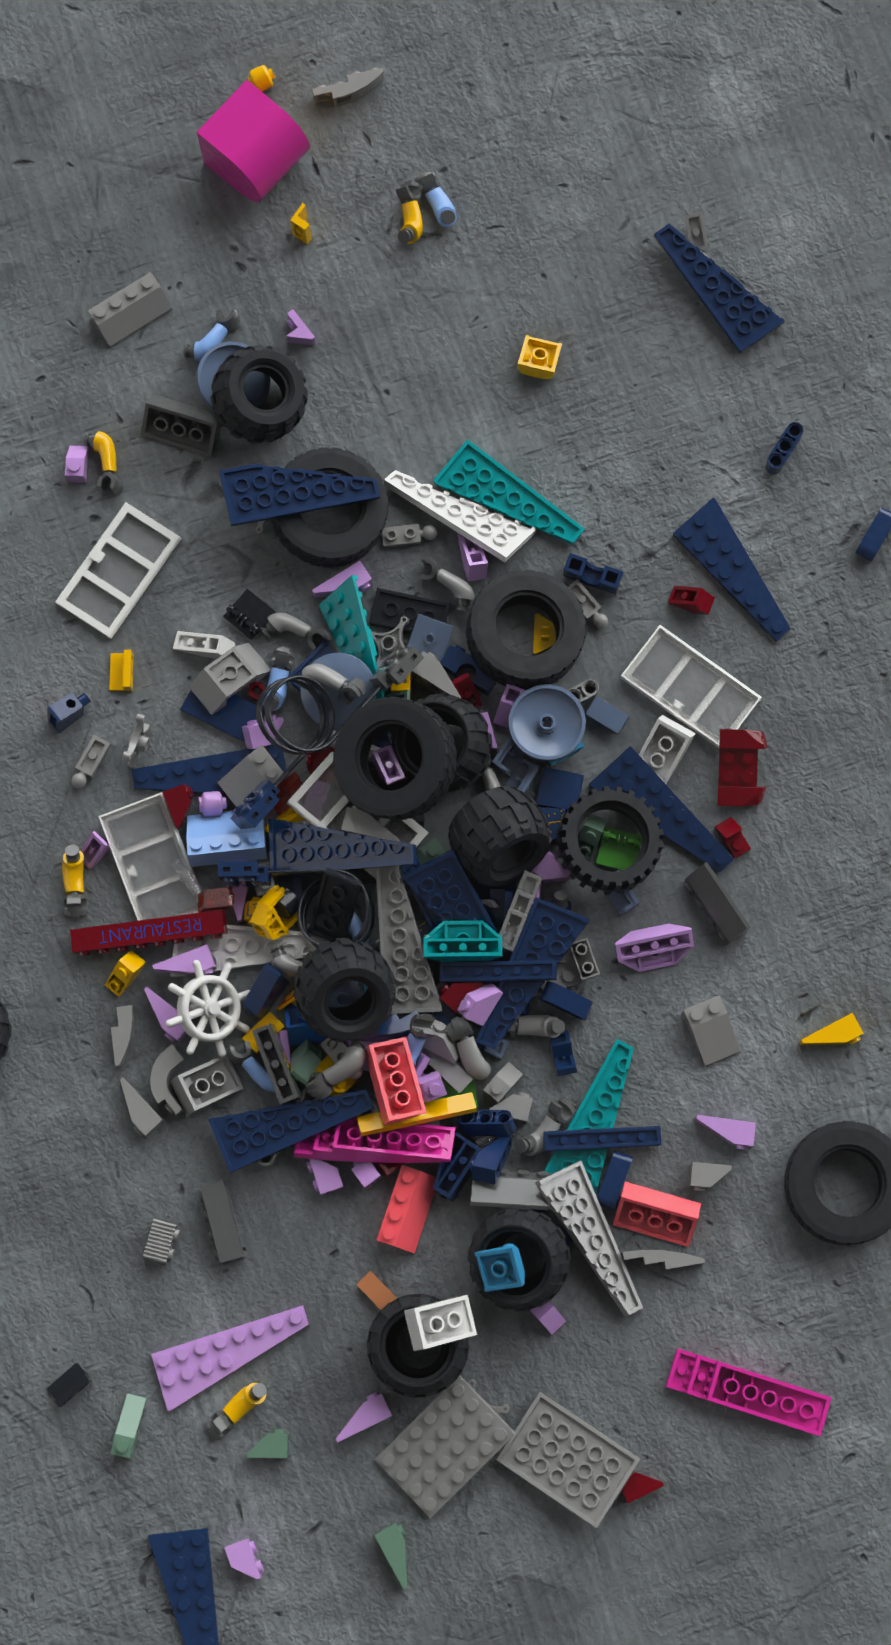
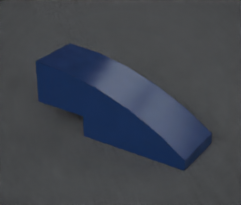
[362,1011,418,1042]

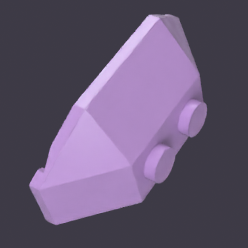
[615,924,694,972]

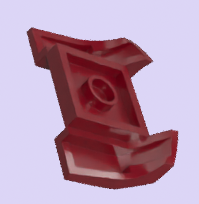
[717,729,768,806]

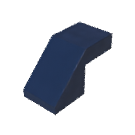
[550,1031,577,1076]

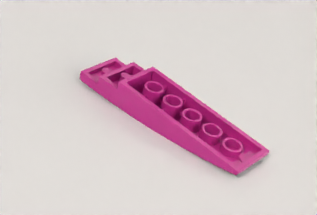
[294,1117,455,1163]
[665,1348,832,1436]

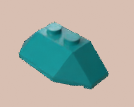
[424,920,502,963]

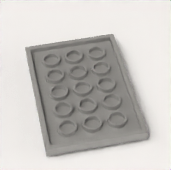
[375,1375,516,1518]
[496,1392,641,1529]

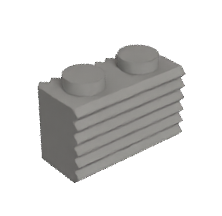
[143,1219,180,1264]

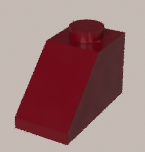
[668,586,715,615]
[162,784,194,828]
[439,982,483,1013]
[622,1471,664,1503]

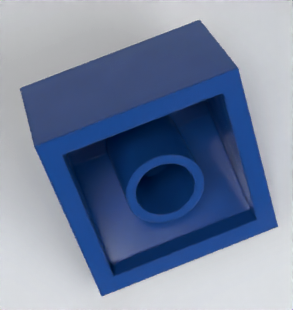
[285,1003,328,1046]

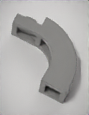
[150,1044,186,1116]

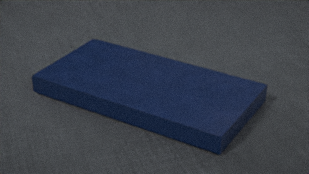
[180,690,265,743]

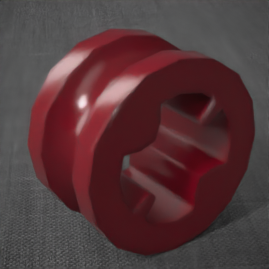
[248,682,265,701]

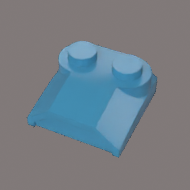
[475,1244,525,1292]

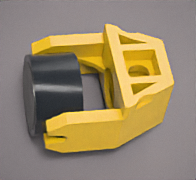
[250,885,300,940]

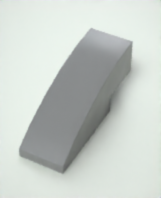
[111,1005,135,1068]

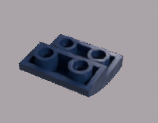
[536,768,584,811]

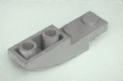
[313,68,384,107]

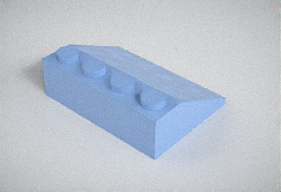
[187,811,267,867]

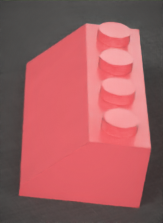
[364,1037,427,1126]
[377,1165,436,1254]
[613,1182,701,1247]

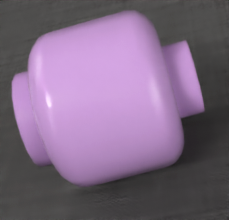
[198,791,227,817]

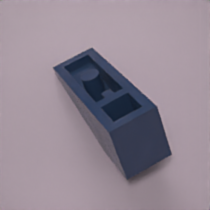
[470,1135,512,1185]

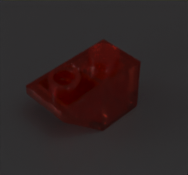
[198,887,235,913]

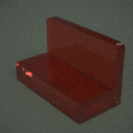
[273,772,308,815]

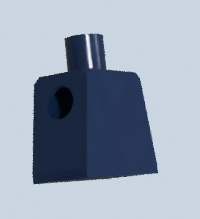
[47,693,91,733]

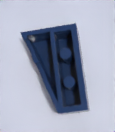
[433,1132,482,1202]

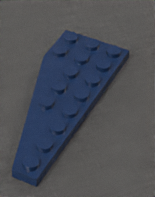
[219,463,380,527]

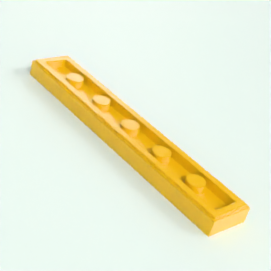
[357,1092,477,1137]

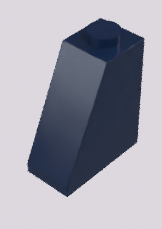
[242,963,289,1020]

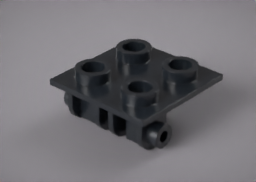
[223,589,276,640]

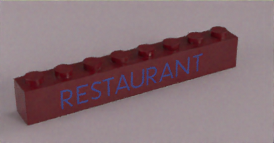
[70,910,228,956]

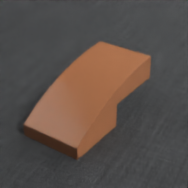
[356,1271,397,1310]

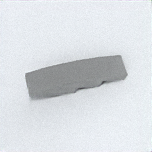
[499,870,543,951]
[421,1047,473,1094]
[622,1250,705,1270]

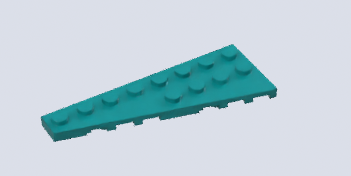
[433,439,585,545]
[319,575,391,736]
[544,1039,634,1195]

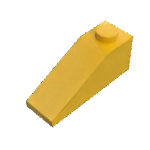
[799,1013,864,1045]

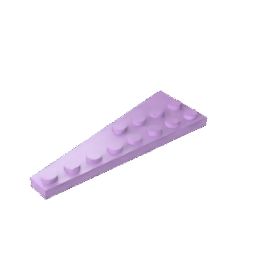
[151,1305,309,1411]

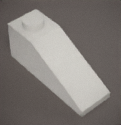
[173,631,235,659]

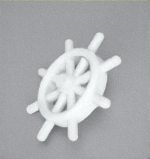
[165,960,250,1057]

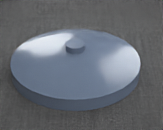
[196,341,271,411]
[301,653,376,730]
[509,685,586,761]

